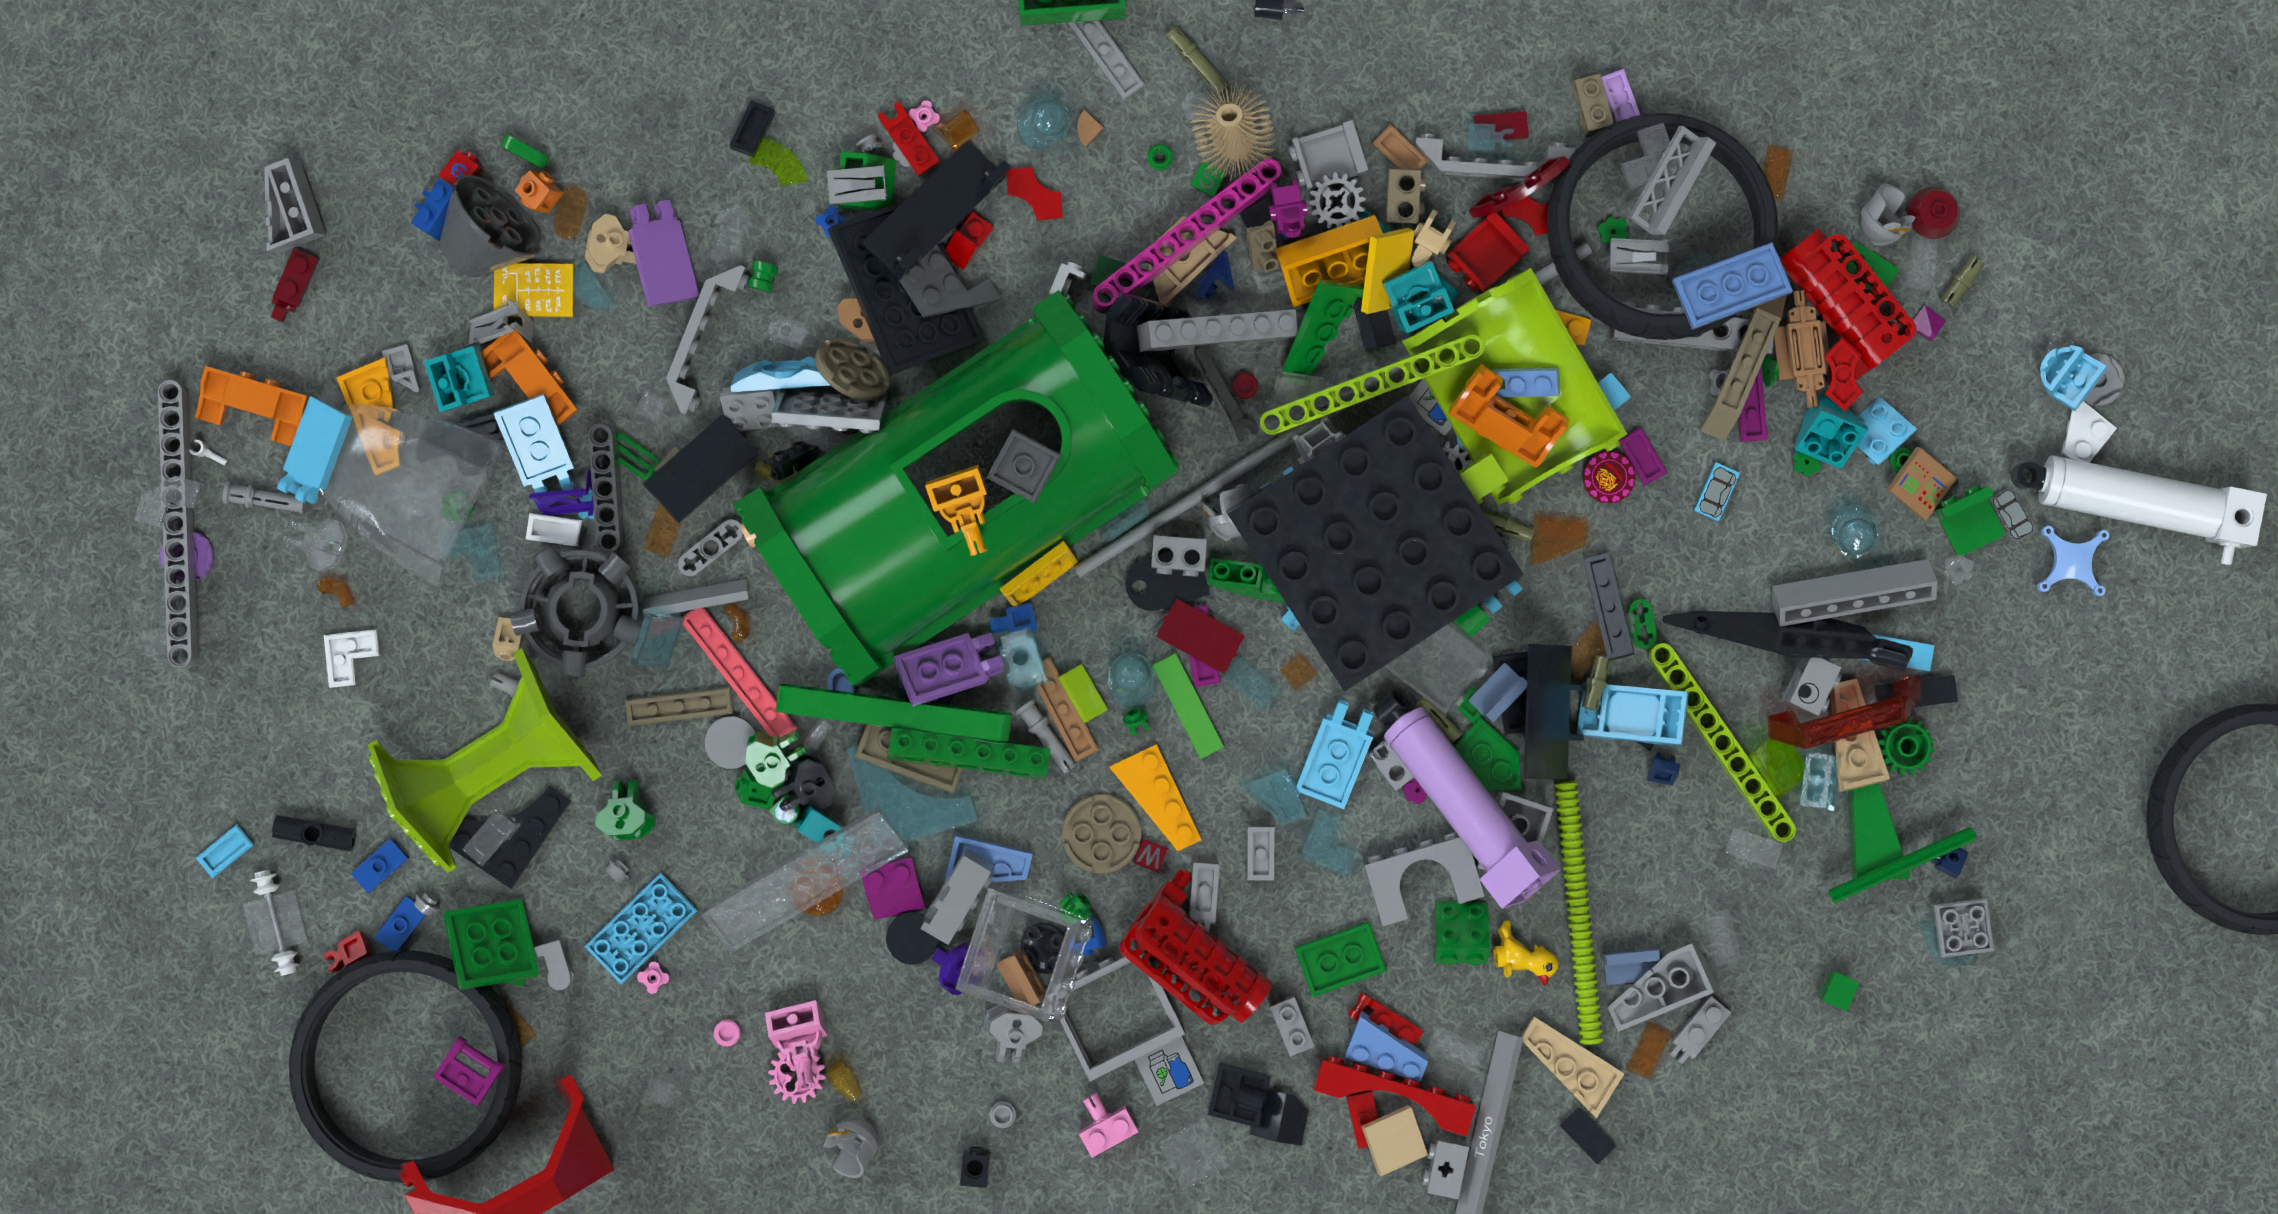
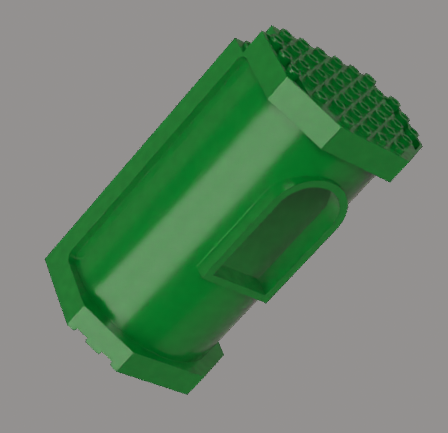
[733,290,1179,686]

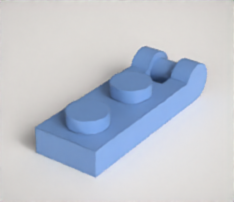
[1490,367,1561,397]

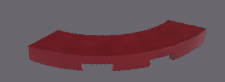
[1469,156,1570,219]

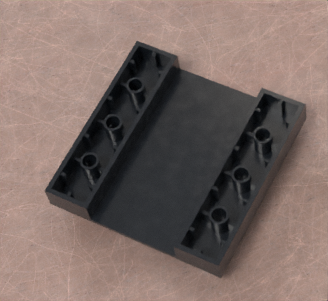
[1226,394,1524,692]

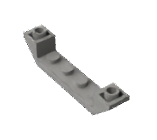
[1414,134,1575,180]
[666,265,750,416]

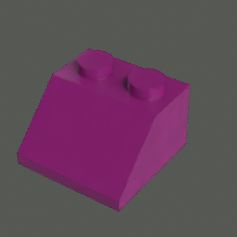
[860,856,926,920]

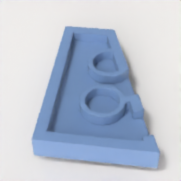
[945,834,1033,882]
[1345,1011,1429,1082]

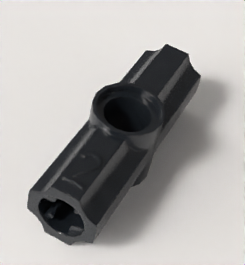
[272,815,357,852]

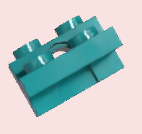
[1382,261,1455,333]
[424,345,494,412]

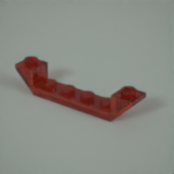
[1768,675,1921,749]

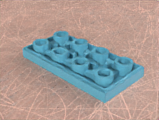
[585,872,698,984]

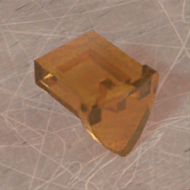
[933,109,979,151]

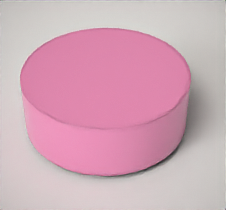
[714,1019,741,1047]

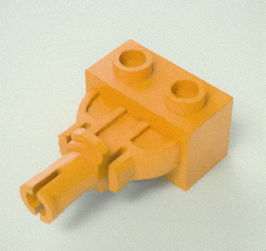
[925,465,988,556]

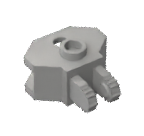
[985,1002,1043,1063]

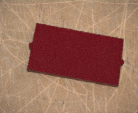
[1156,598,1245,674]

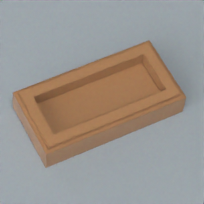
[1372,124,1428,180]

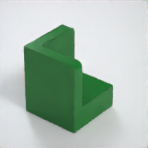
[1818,970,1859,1012]

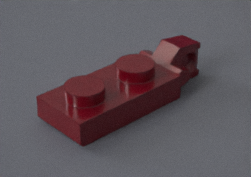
[271,248,319,323]

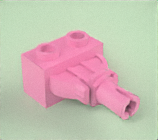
[765,1000,828,1090]

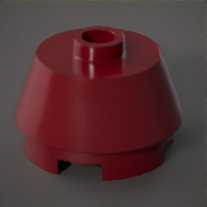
[1908,187,1960,239]

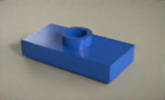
[351,839,409,893]
[374,896,426,951]

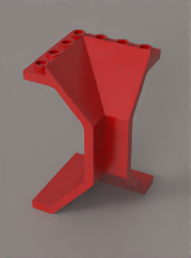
[398,1074,615,1214]

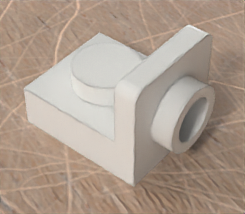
[1049,262,1086,295]

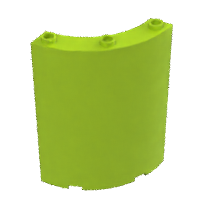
[1402,268,1627,505]

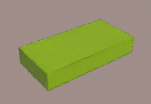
[1058,664,1108,723]

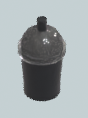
[1255,0,1304,22]

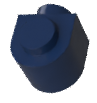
[1932,848,1969,878]

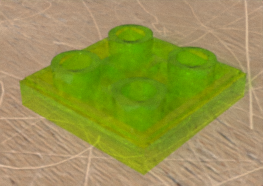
[1749,728,1811,799]

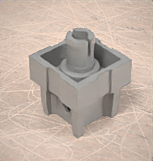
[1292,415,1345,465]

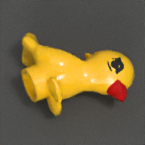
[1493,920,1559,986]

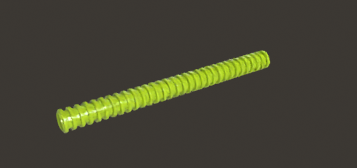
[1554,780,1604,1045]

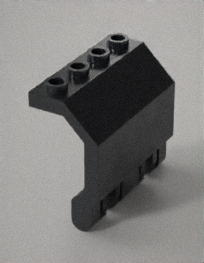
[1103,293,1213,407]

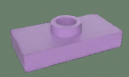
[1602,69,1641,123]

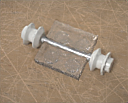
[243,869,310,976]

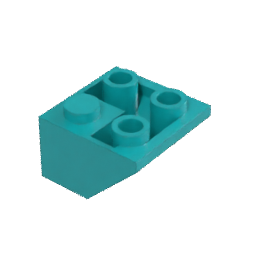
[1795,393,1868,469]

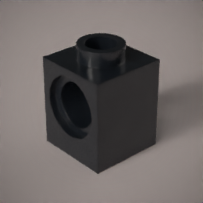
[960,1147,991,1188]

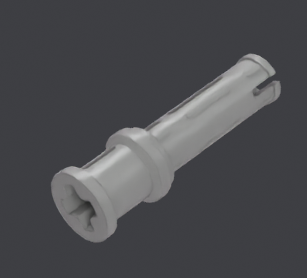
[222,481,306,514]
[1015,698,1077,774]

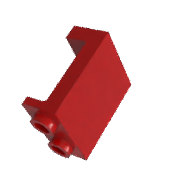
[1446,212,1530,294]

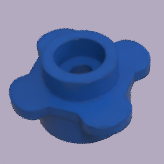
[815,205,847,237]

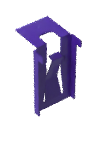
[529,469,594,516]

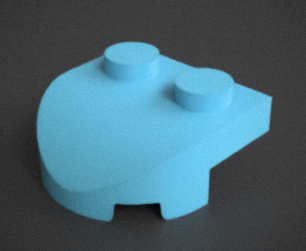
[2040,345,2107,412]

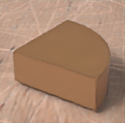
[1077,110,1104,148]

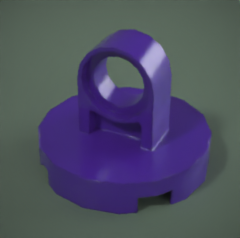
[931,943,983,995]

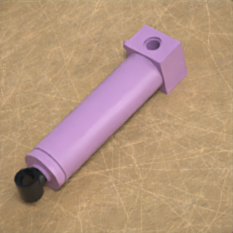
[1373,689,1561,909]

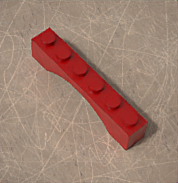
[1313,1055,1476,1136]

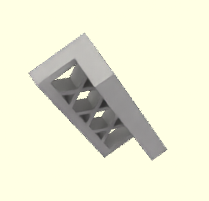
[1628,126,1716,235]

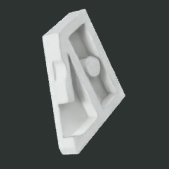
[2061,401,2117,462]

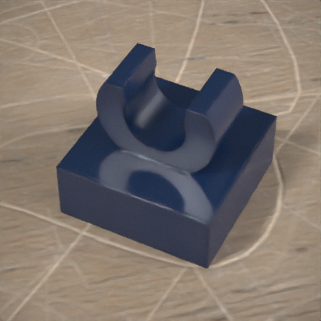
[1647,752,1680,786]

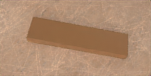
[1027,657,1099,762]

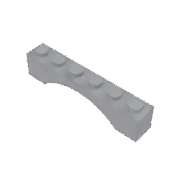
[1137,309,1298,352]

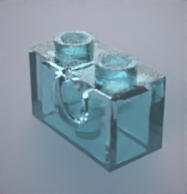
[998,627,1049,692]
[1800,752,1838,811]

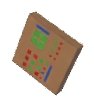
[1886,447,1957,521]

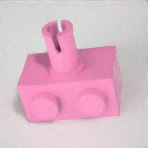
[1079,1092,1139,1158]

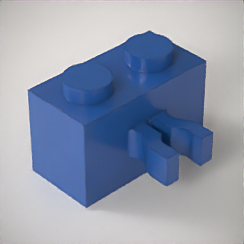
[411,179,452,241]

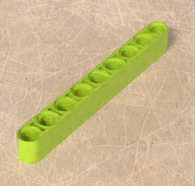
[1260,334,1484,435]
[1648,643,1796,842]

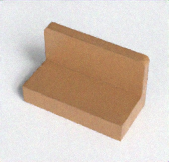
[997,949,1048,1007]

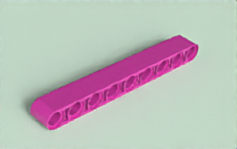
[1092,158,1281,314]

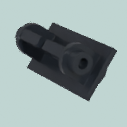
[763,441,819,481]

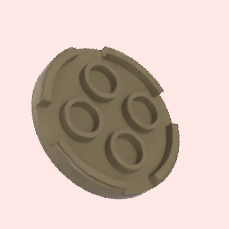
[815,338,890,401]
[1062,794,1141,874]

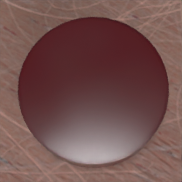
[1232,373,1258,399]

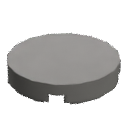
[2084,353,2125,406]
[705,716,755,769]

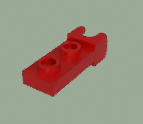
[877,102,940,177]

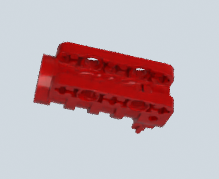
[1780,227,1916,387]
[1119,869,1273,1025]

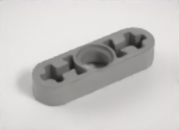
[678,519,744,577]

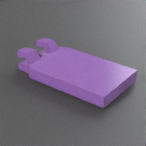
[628,199,699,307]
[893,633,1004,707]

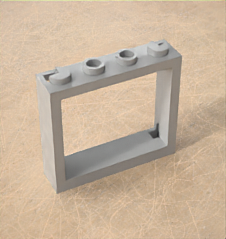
[1048,945,1185,1081]

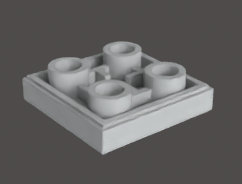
[1933,898,1994,958]

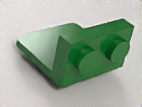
[1935,484,2004,556]
[1434,901,1490,966]

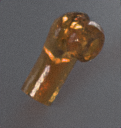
[317,577,355,609]
[724,602,750,643]

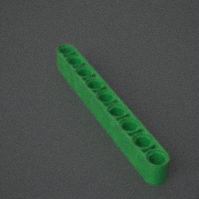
[776,684,1012,741]

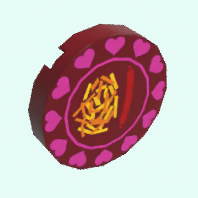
[1583,451,1636,504]

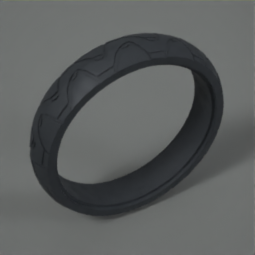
[1547,113,1779,340]
[2146,703,2278,935]
[289,950,522,1183]

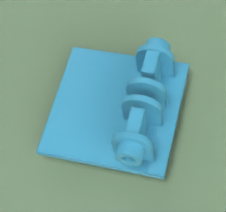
[1857,396,1917,466]

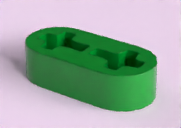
[500,134,550,170]
[1627,599,1657,649]

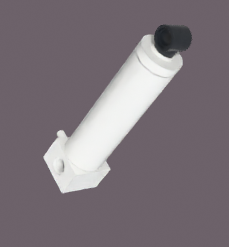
[2011,455,2267,565]

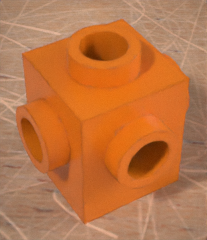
[514,170,564,213]

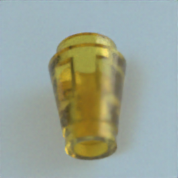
[826,1061,862,1102]

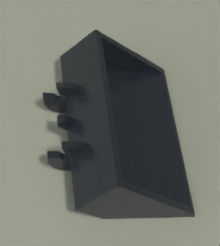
[1524,644,1586,779]

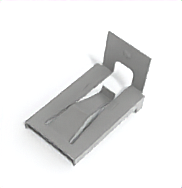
[827,165,888,204]
[1610,238,1669,279]
[465,300,534,347]

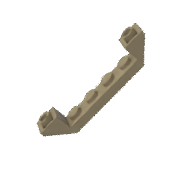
[1700,295,1787,441]

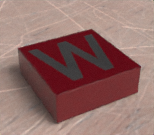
[1134,838,1168,873]

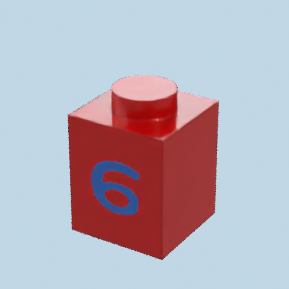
[438,150,483,186]

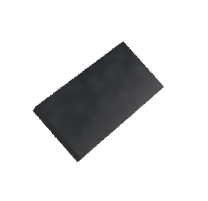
[643,415,758,524]

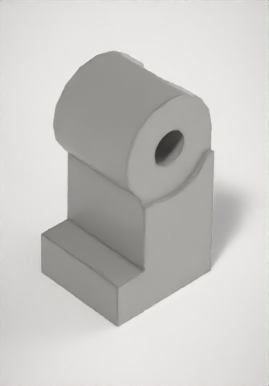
[1368,739,1414,792]
[534,939,574,990]

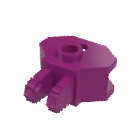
[1269,179,1308,238]

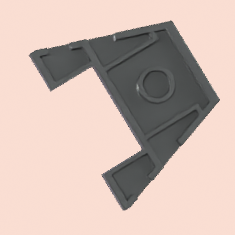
[898,227,1001,318]

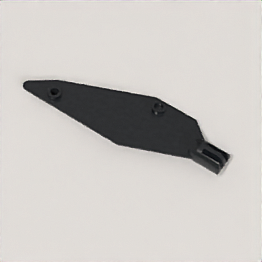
[1662,611,1913,671]

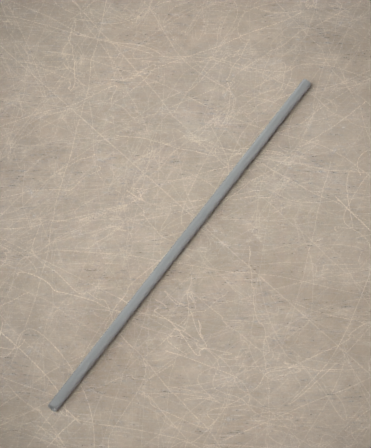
[1073,242,1592,578]

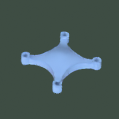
[2037,526,2109,596]

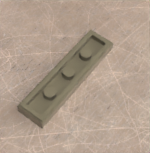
[625,687,734,726]

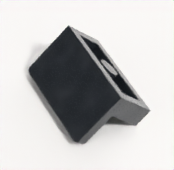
[1353,297,1395,351]

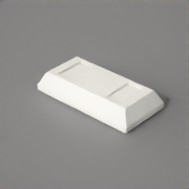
[526,513,582,547]

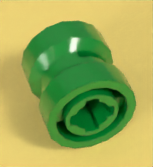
[747,261,779,293]

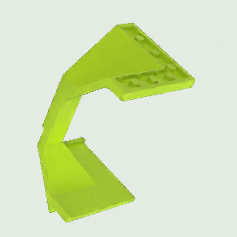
[368,648,602,873]

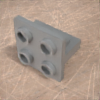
[720,387,779,431]

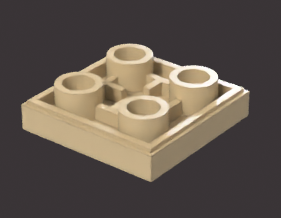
[1361,1105,1428,1176]

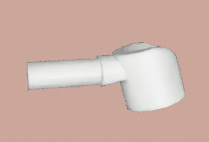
[189,440,228,466]

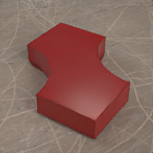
[1007,167,1063,221]
[1500,188,1549,237]
[1824,336,1864,412]

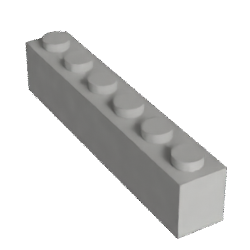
[1772,559,1938,627]

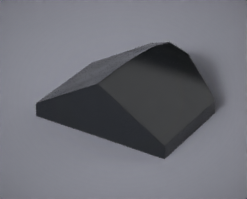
[1250,1092,1309,1145]

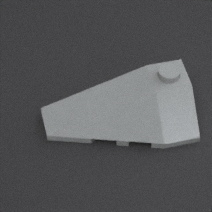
[1607,943,1720,1032]

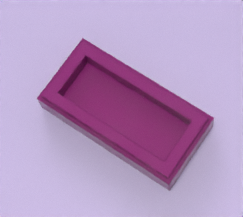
[1619,428,1668,486]

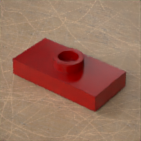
[1346,1090,1378,1149]

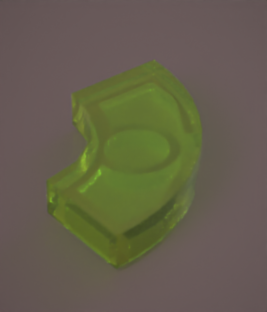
[748,139,807,186]

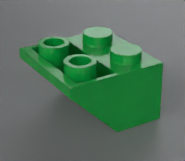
[837,152,896,211]

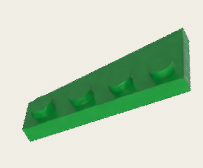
[1281,280,1364,380]

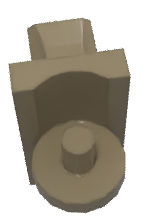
[1246,220,1278,272]

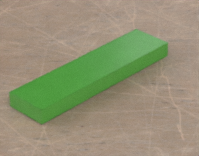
[1152,653,1224,759]

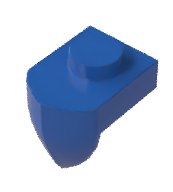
[1069,915,1108,957]

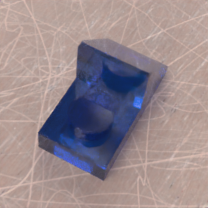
[1193,250,1234,301]

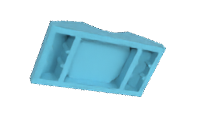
[731,356,830,392]
[1577,682,1689,745]

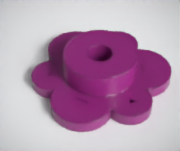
[1402,778,1428,804]

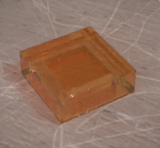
[1280,654,1316,691]

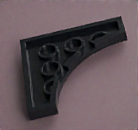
[450,786,571,889]

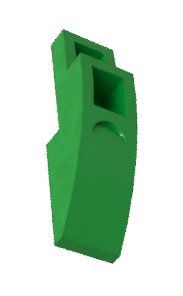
[1207,558,1285,603]

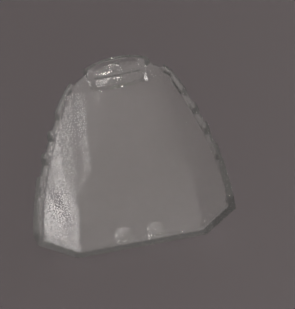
[319,404,508,587]

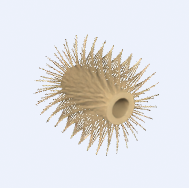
[1190,83,1276,181]

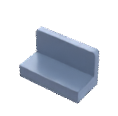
[1469,663,1527,723]
[1603,948,1660,985]

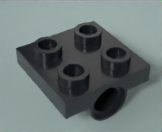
[1207,1063,1272,1128]

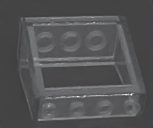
[955,888,1093,1023]

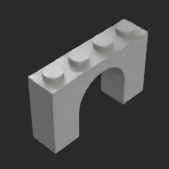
[1363,832,1484,926]

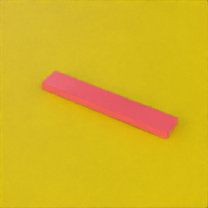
[679,608,798,737]

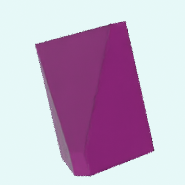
[1913,305,1946,342]

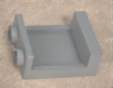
[1288,120,1368,192]

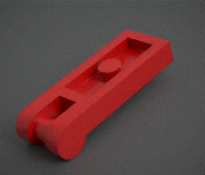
[1347,992,1424,1046]

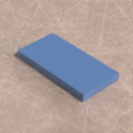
[1672,242,1793,330]

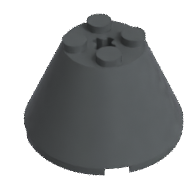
[436,175,542,277]

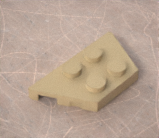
[1148,216,1237,305]

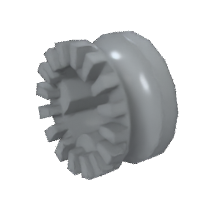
[856,133,882,154]

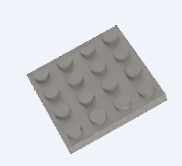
[771,385,889,433]

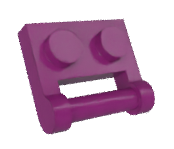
[433,1036,505,1106]

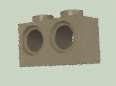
[1571,74,1613,136]
[1385,169,1425,224]

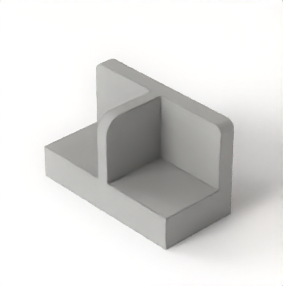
[1247,826,1274,880]

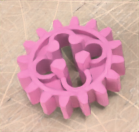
[768,1052,827,1104]

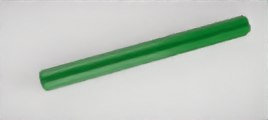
[1828,827,1977,903]

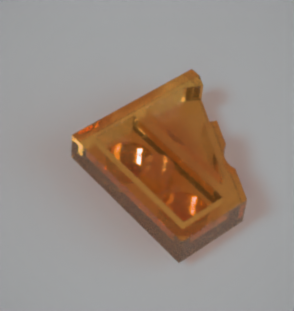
[1530,514,1589,566]

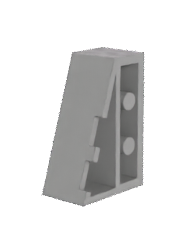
[264,158,326,253]

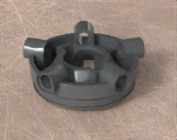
[510,546,645,677]

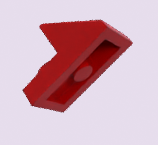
[946,212,994,271]

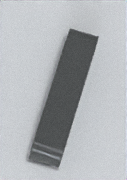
[588,423,625,553]

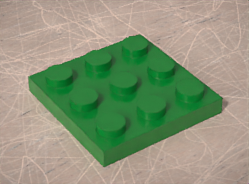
[443,899,540,990]

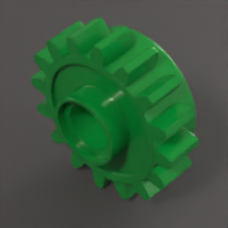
[1877,718,1935,775]

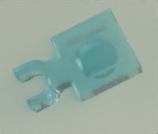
[1467,123,1514,152]

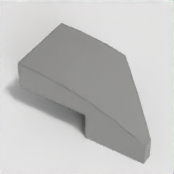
[382,344,421,392]

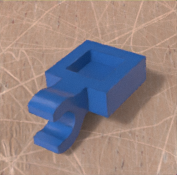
[989,603,1037,636]

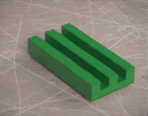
[617,431,662,481]

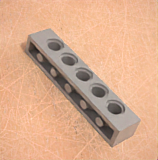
[1611,302,1774,355]

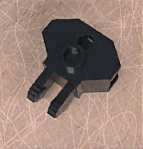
[771,753,836,811]

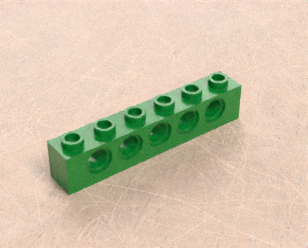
[887,727,1050,780]

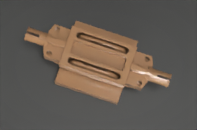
[1773,290,1832,408]

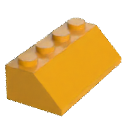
[1275,215,1383,307]

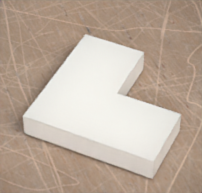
[324,629,380,688]

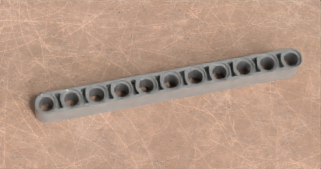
[158,380,198,669]

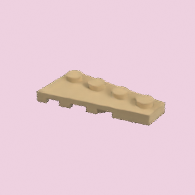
[1830,679,1890,792]
[1521,1016,1625,1119]

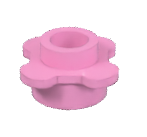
[909,101,940,132]
[637,962,669,994]

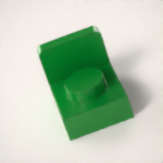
[735,769,775,810]

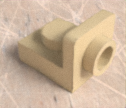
[492,617,524,661]

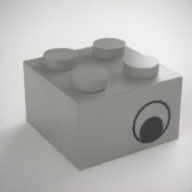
[1780,657,1842,716]

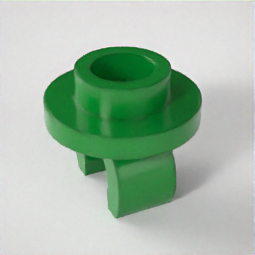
[1122,707,1150,737]

